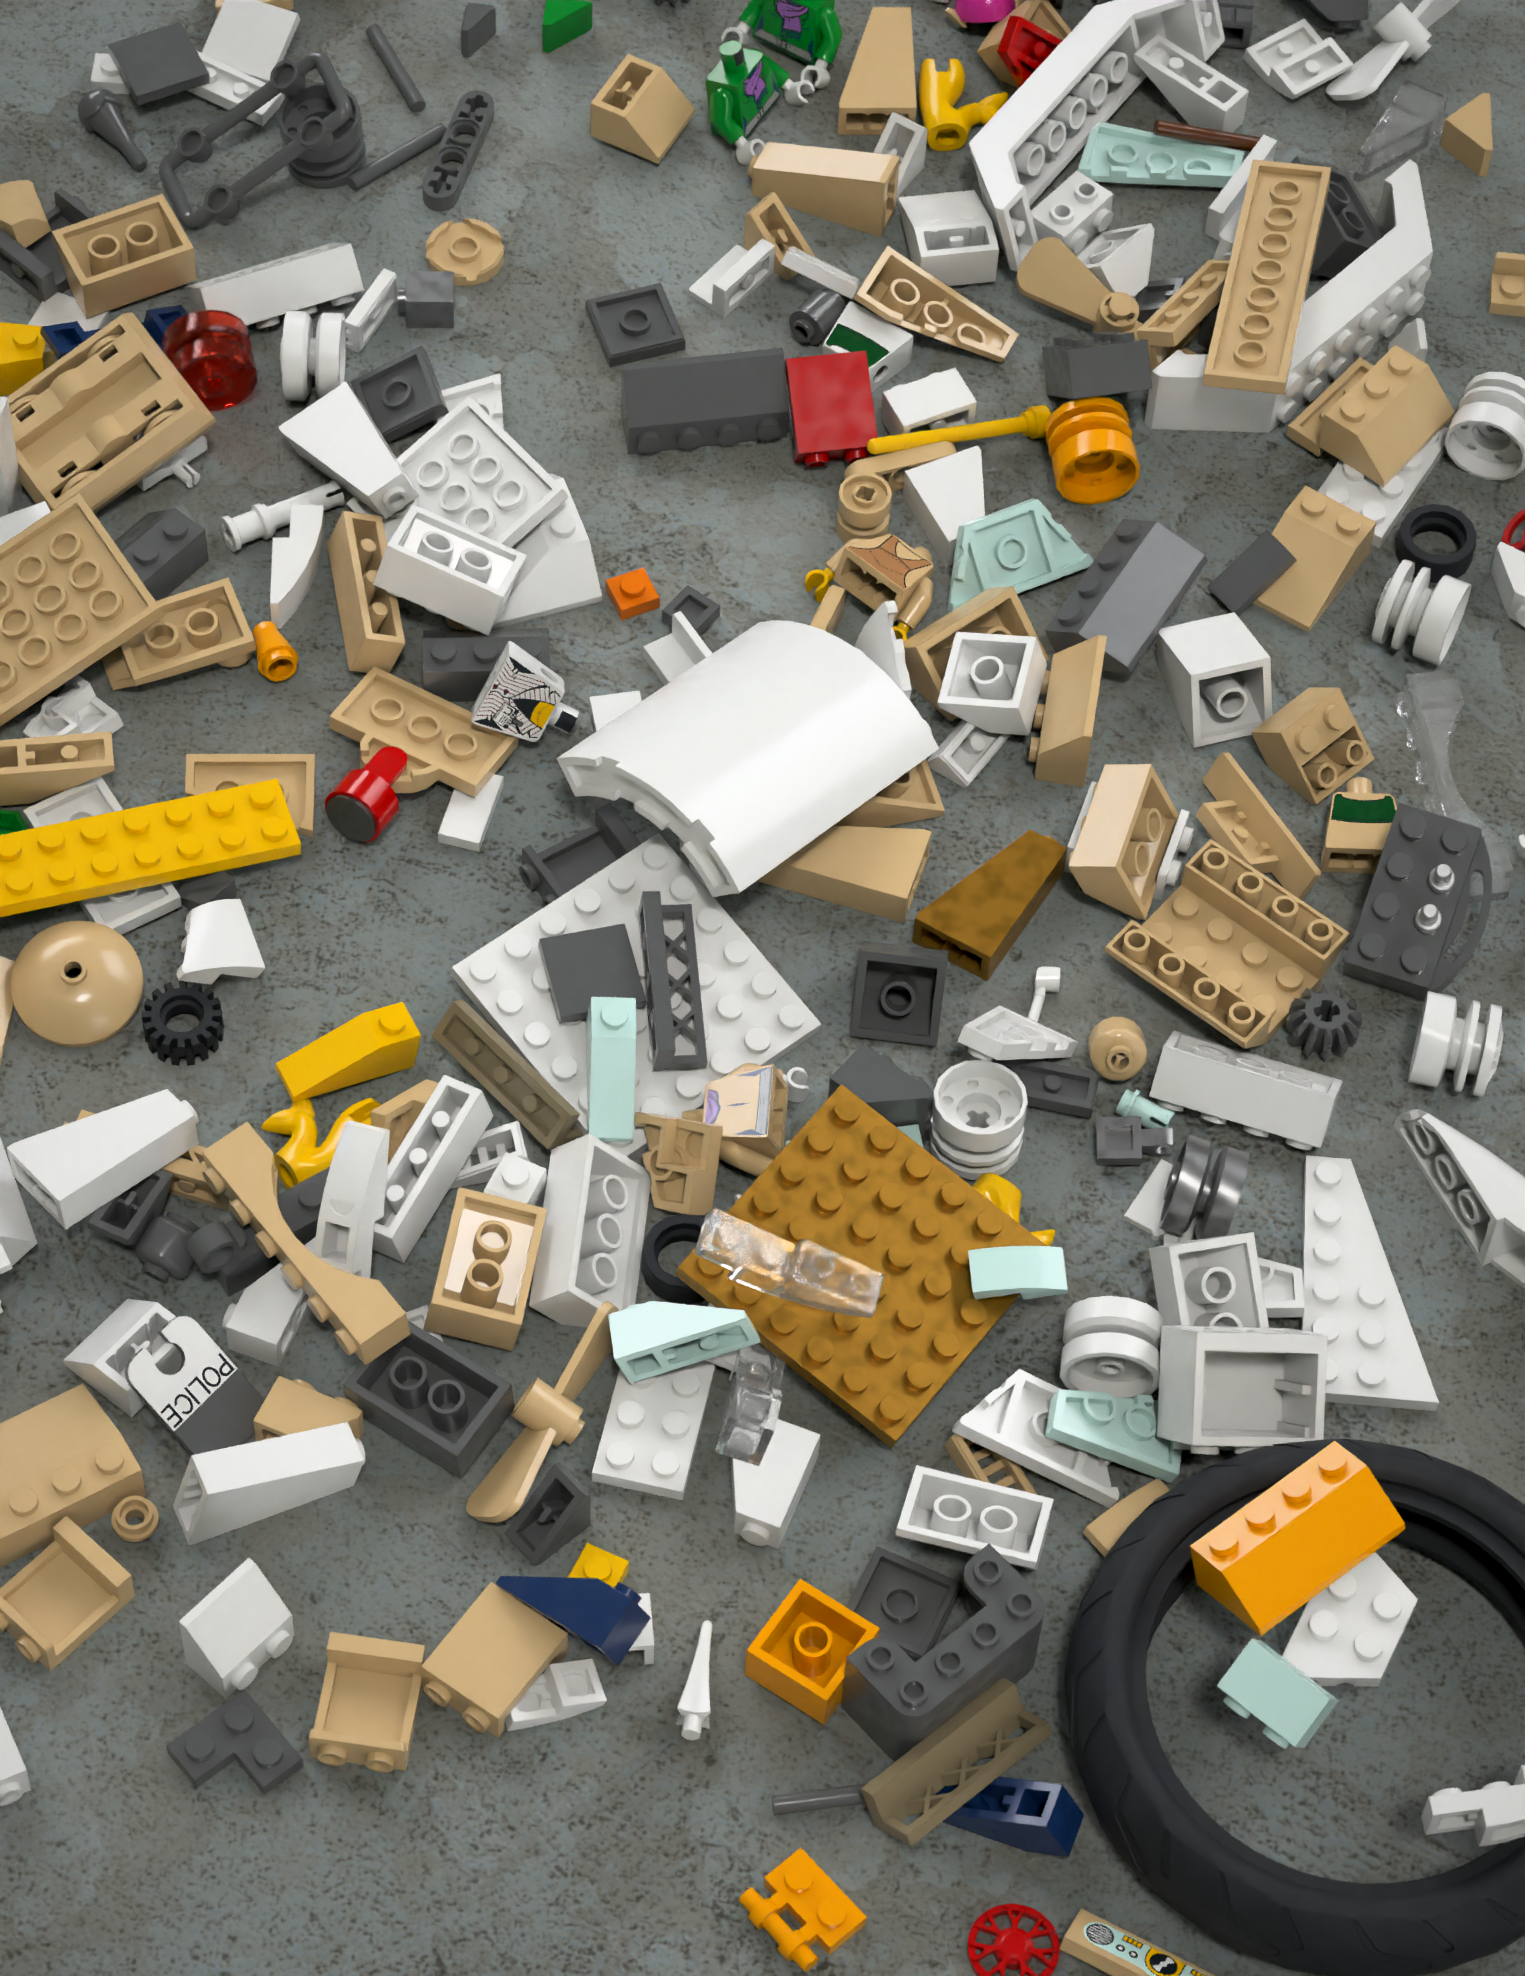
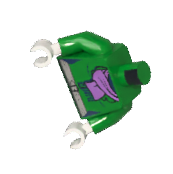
[721,0,843,89]
[705,40,815,165]

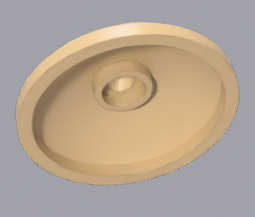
[10,921,144,1047]

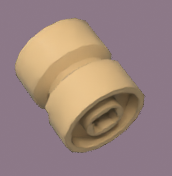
[836,472,892,544]

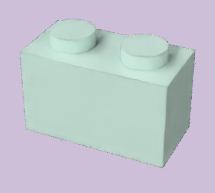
[1217,1639,1339,1749]

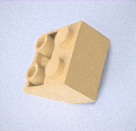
[590,54,695,164]
[1251,687,1374,805]

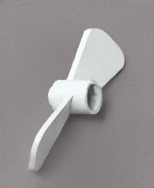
[1326,0,1460,101]

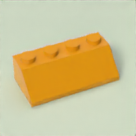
[1190,1441,1405,1636]

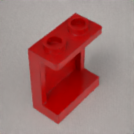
[785,351,878,467]

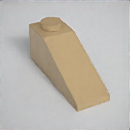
[0,731,115,806]

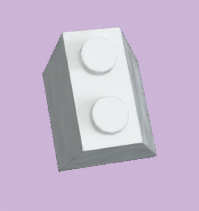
[1156,612,1272,748]

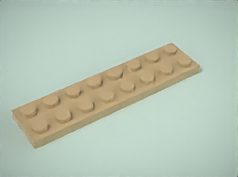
[1203,159,1331,395]

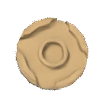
[426,218,504,286]

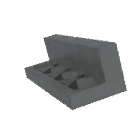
[638,891,708,1070]

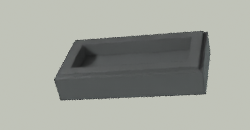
[1207,530,1297,616]

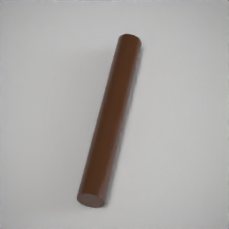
[1153,120,1261,152]

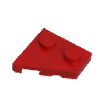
[997,15,1063,88]

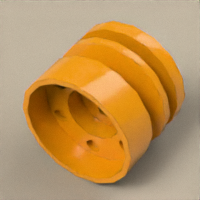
[1045,396,1140,505]

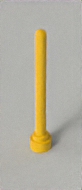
[867,405,1051,455]

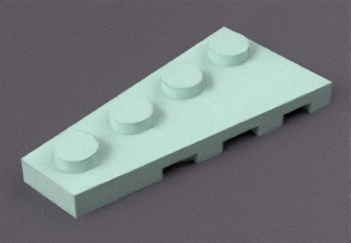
[1078,120,1244,188]

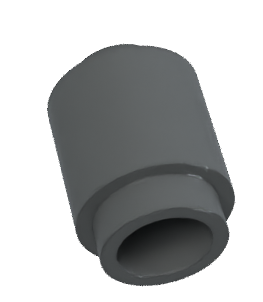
[789,288,846,345]

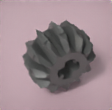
[1286,984,1362,1062]

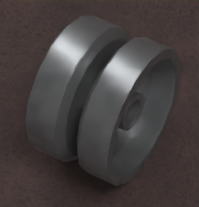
[1159,1135,1250,1240]

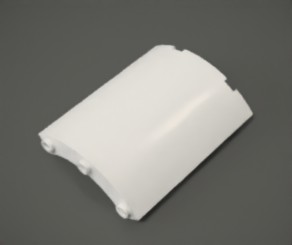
[557,620,939,897]

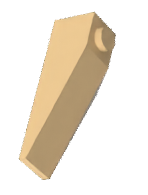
[853,245,1019,363]

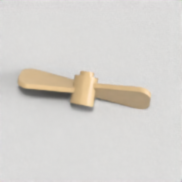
[1016,237,1198,355]
[466,1301,619,1523]

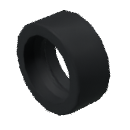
[1396,504,1477,583]
[642,1214,715,1305]

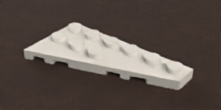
[1300,1155,1439,1411]

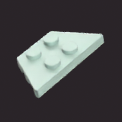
[947,499,1094,613]

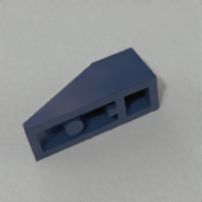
[495,1576,651,1665]
[922,1777,1084,1857]

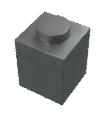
[398,271,455,328]

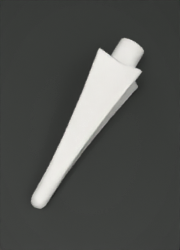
[676,1620,713,1740]

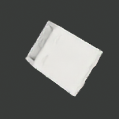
[897,190,999,286]

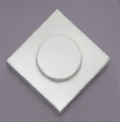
[90,53,130,94]

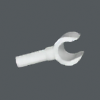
[1027,966,1060,1022]

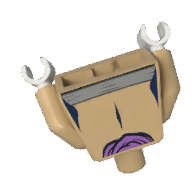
[682,1063,809,1177]

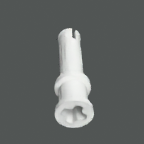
[220,480,345,552]

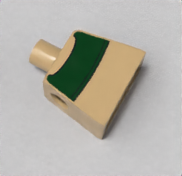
[1320,777,1397,874]

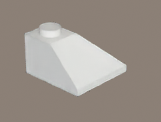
[1076,223,1154,300]

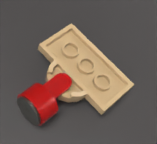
[325,666,519,843]

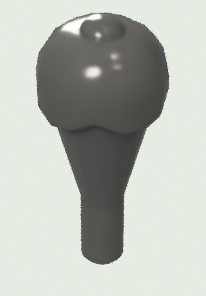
[78,88,148,171]

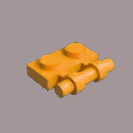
[738,1847,867,1972]

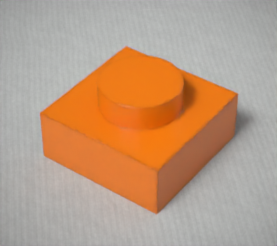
[605,568,660,621]

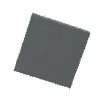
[108,22,210,105]
[585,283,686,368]
[351,345,449,444]
[538,923,647,1024]
[846,1546,963,1662]

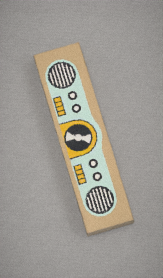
[1059,1909,1216,1976]

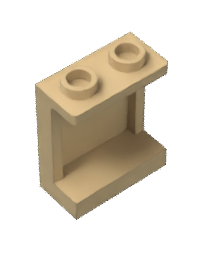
[0,1516,135,1671]
[421,1582,568,1738]
[308,1632,426,1773]

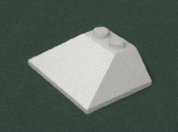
[493,474,602,629]

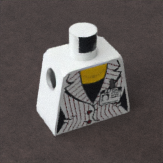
[472,641,579,742]

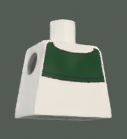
[822,301,913,392]

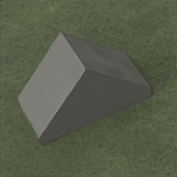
[87,1169,173,1245]
[504,1463,591,1565]

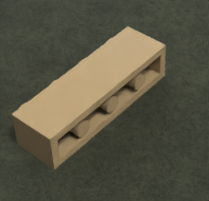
[327,511,406,673]

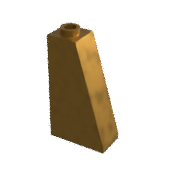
[912,829,1068,981]

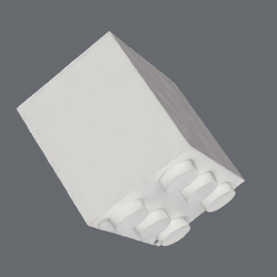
[1157,1325,1328,1455]

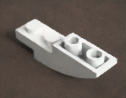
[314,1121,390,1278]
[1421,1765,1525,1847]

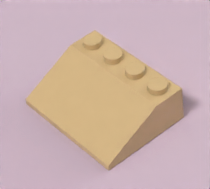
[0,1384,146,1568]

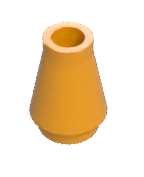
[253,621,298,682]

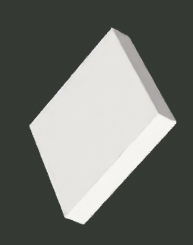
[202,0,300,83]

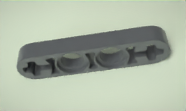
[422,90,494,212]

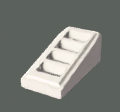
[449,1120,535,1189]

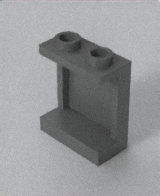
[0,188,97,303]
[519,803,641,907]

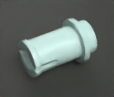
[1115,1089,1175,1129]

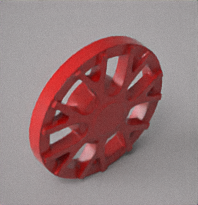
[967,1904,1060,1976]

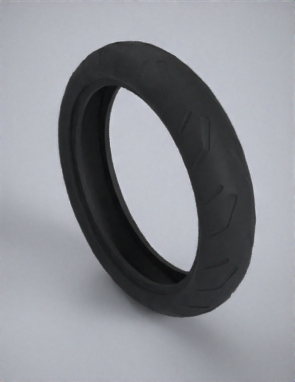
[1064,1439,1525,1976]

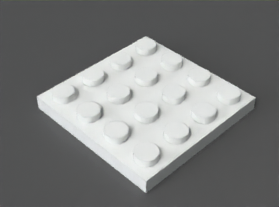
[346,396,569,548]

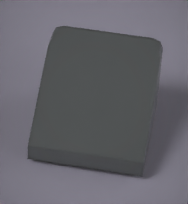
[461,3,496,58]

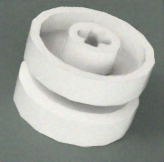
[280,311,346,401]
[1060,1296,1165,1399]

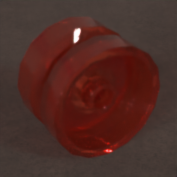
[161,310,258,412]

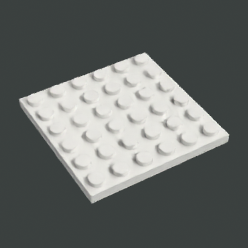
[451,833,821,1159]

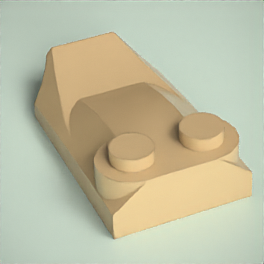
[101,577,257,690]

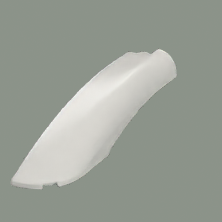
[1393,1109,1525,1289]

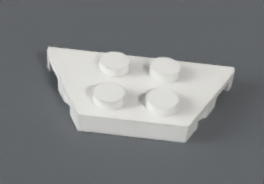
[952,1369,1120,1508]
[1282,1552,1418,1687]

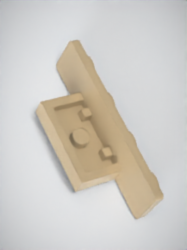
[1195,752,1321,900]

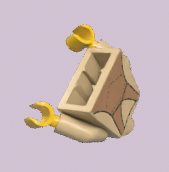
[805,534,934,642]

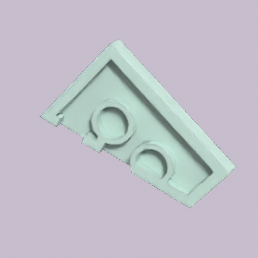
[1045,1389,1182,1483]

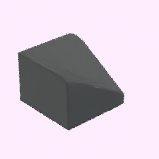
[178,871,237,911]

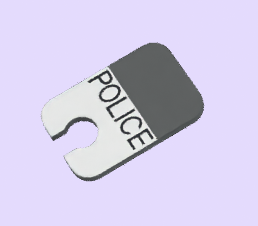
[125,1316,265,1456]

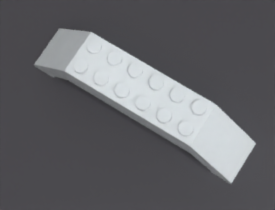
[969,0,1225,271]
[1144,160,1433,433]

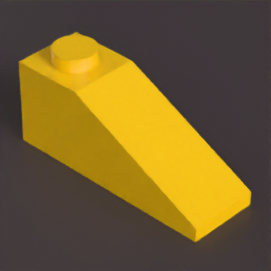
[275,1002,421,1102]

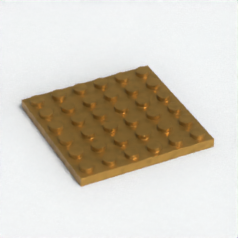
[675,1084,1047,1448]

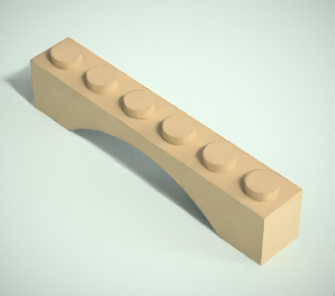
[202,1122,411,1365]

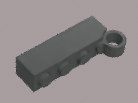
[186,1167,330,1297]

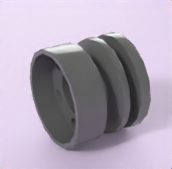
[278,82,366,188]

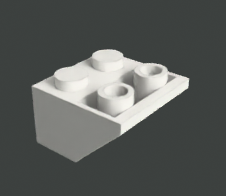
[63,1299,182,1418]

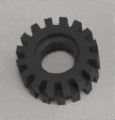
[142,981,224,1066]

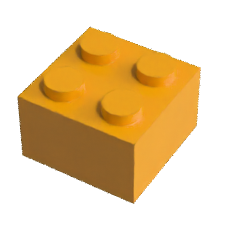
[745,1579,880,1725]

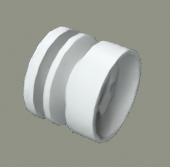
[1445,372,1525,480]
[1372,559,1471,665]
[1408,991,1504,1097]
[929,1060,1028,1180]

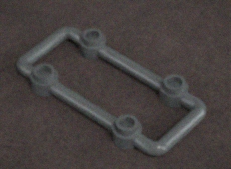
[159,51,352,229]

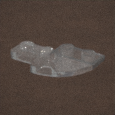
[694,1207,884,1318]

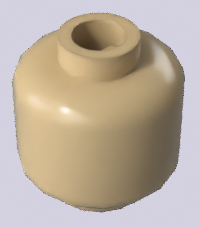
[1088,1017,1147,1081]

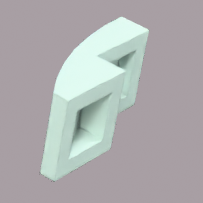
[968,1246,1068,1300]

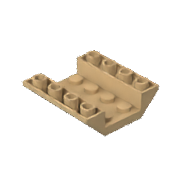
[1105,839,1350,1049]

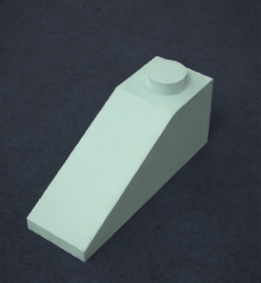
[586,997,637,1143]
[608,1301,760,1383]

